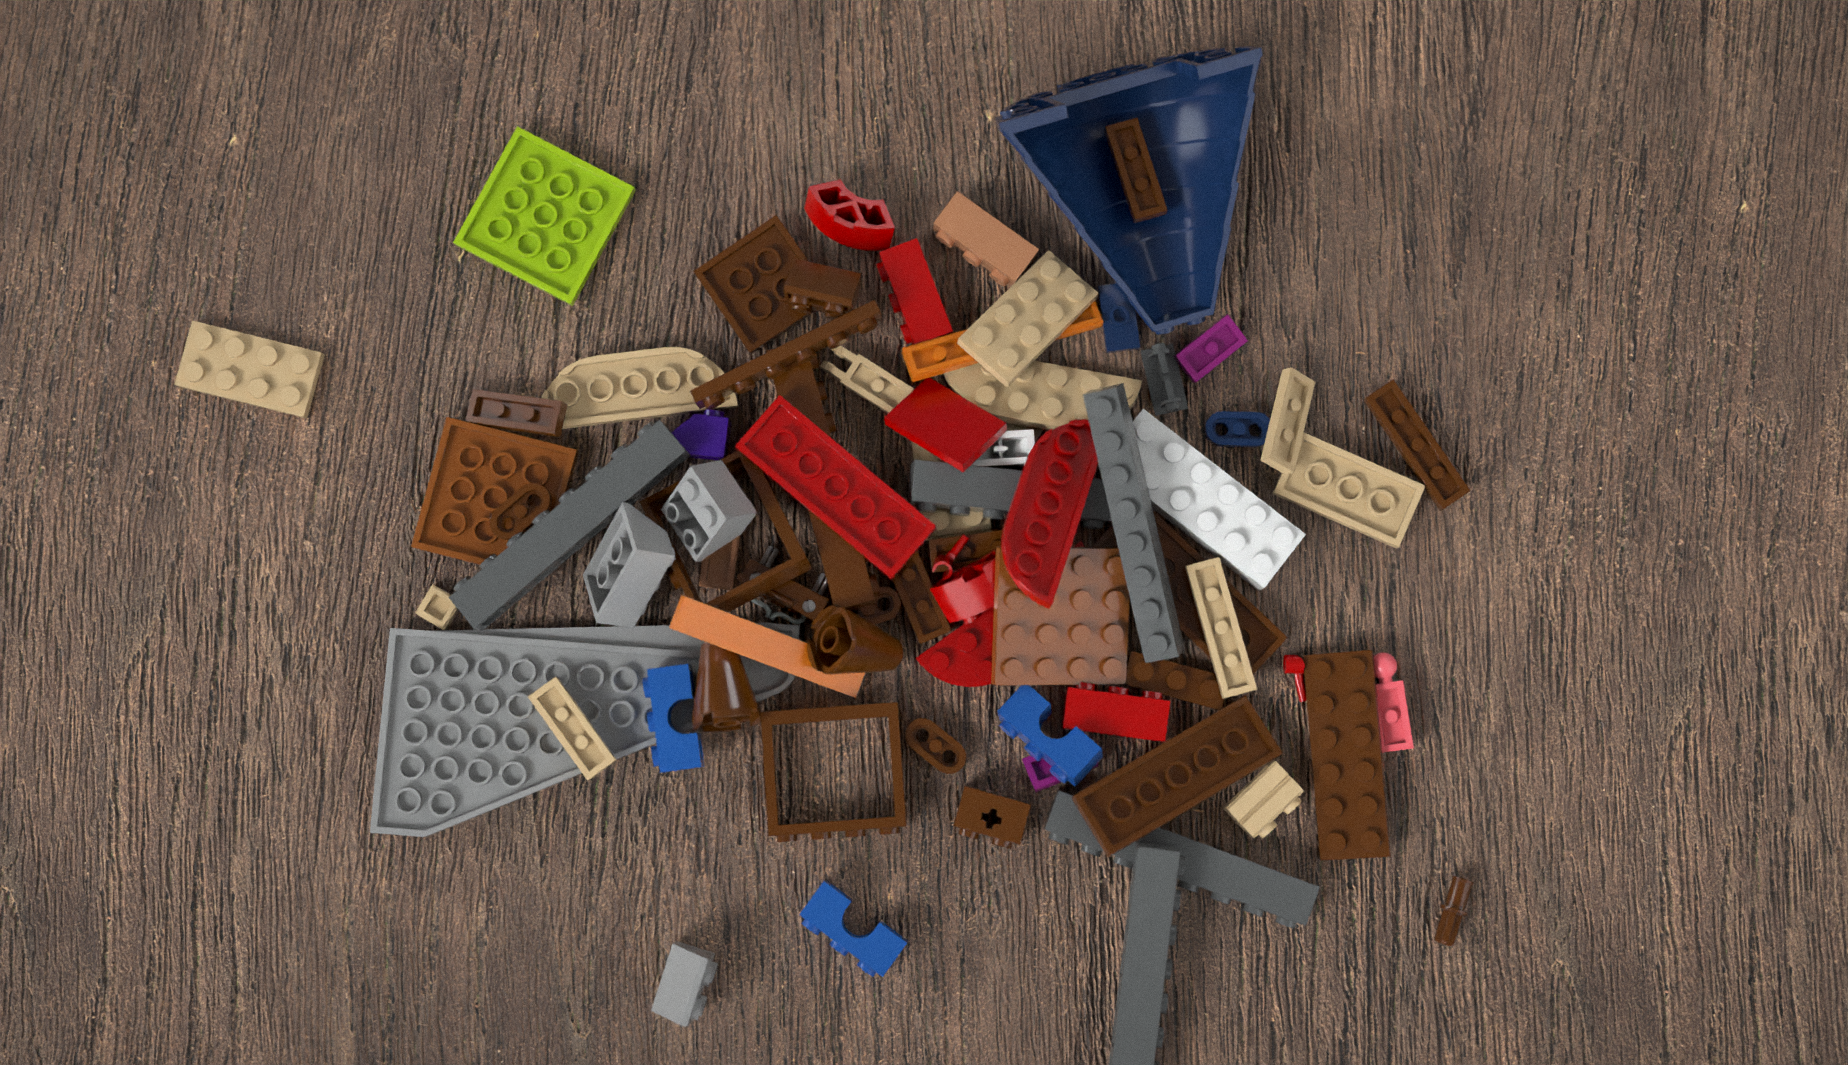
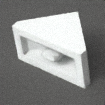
[972,429,1035,469]

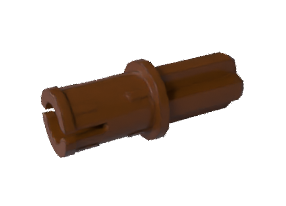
[1434,876,1474,946]

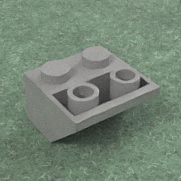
[661,460,757,562]
[651,941,718,1027]

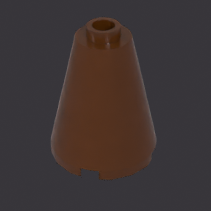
[807,606,903,675]
[692,642,761,733]

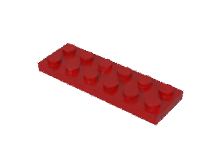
[735,395,936,580]

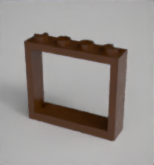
[639,451,813,613]
[761,702,907,842]

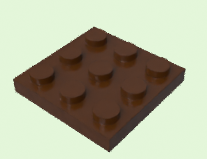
[693,215,815,355]

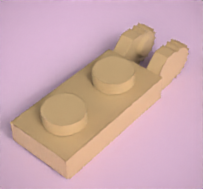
[820,346,914,413]

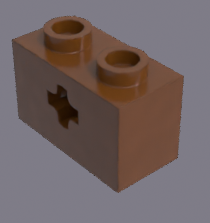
[953,785,1031,849]

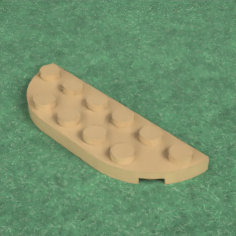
[541,347,739,429]
[944,361,1142,431]

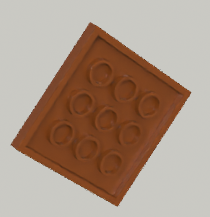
[411,417,579,581]
[991,547,1130,685]

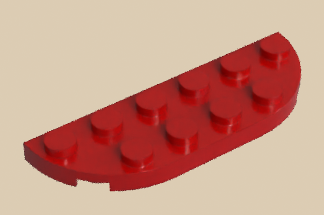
[1001,419,1098,609]
[915,541,1085,687]

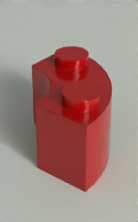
[804,179,895,251]
[930,549,996,624]

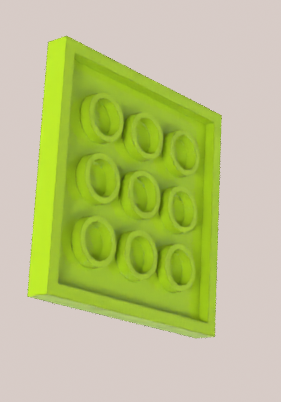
[453,126,636,306]

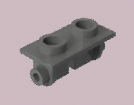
[1140,343,1188,416]

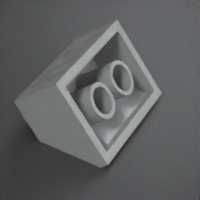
[583,502,675,628]

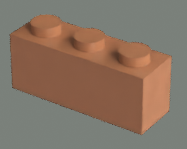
[933,191,1039,287]

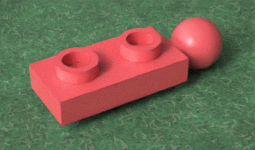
[1374,652,1414,753]

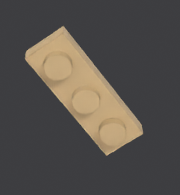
[1260,367,1315,474]
[528,676,617,781]

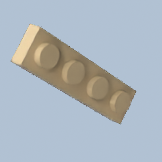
[1185,557,1257,699]

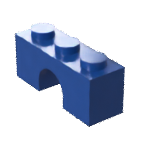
[643,664,705,773]
[997,685,1103,787]
[799,879,908,977]

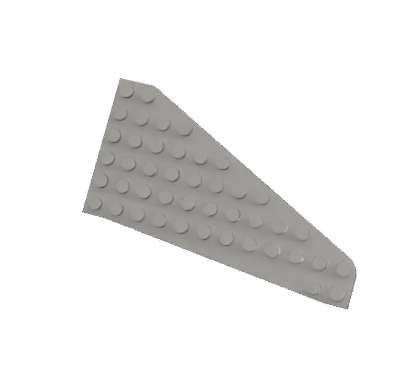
[370,623,800,837]

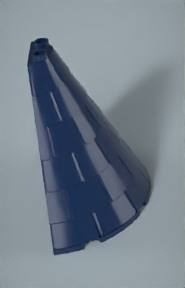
[995,46,1263,335]

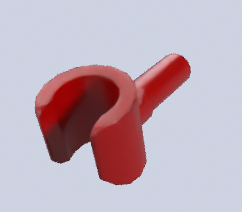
[932,534,970,580]
[1283,655,1307,702]

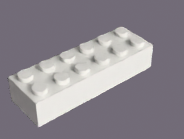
[1133,409,1306,591]

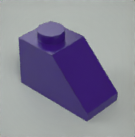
[672,410,732,461]

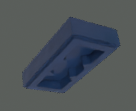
[1098,283,1140,353]

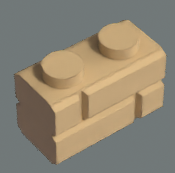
[1222,761,1304,838]

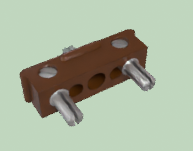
[737,546,829,624]

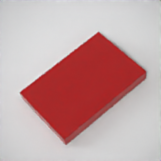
[884,377,1007,472]

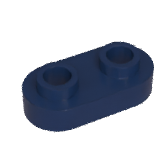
[1204,411,1270,447]

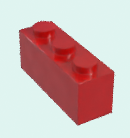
[876,238,953,345]
[1061,682,1170,742]

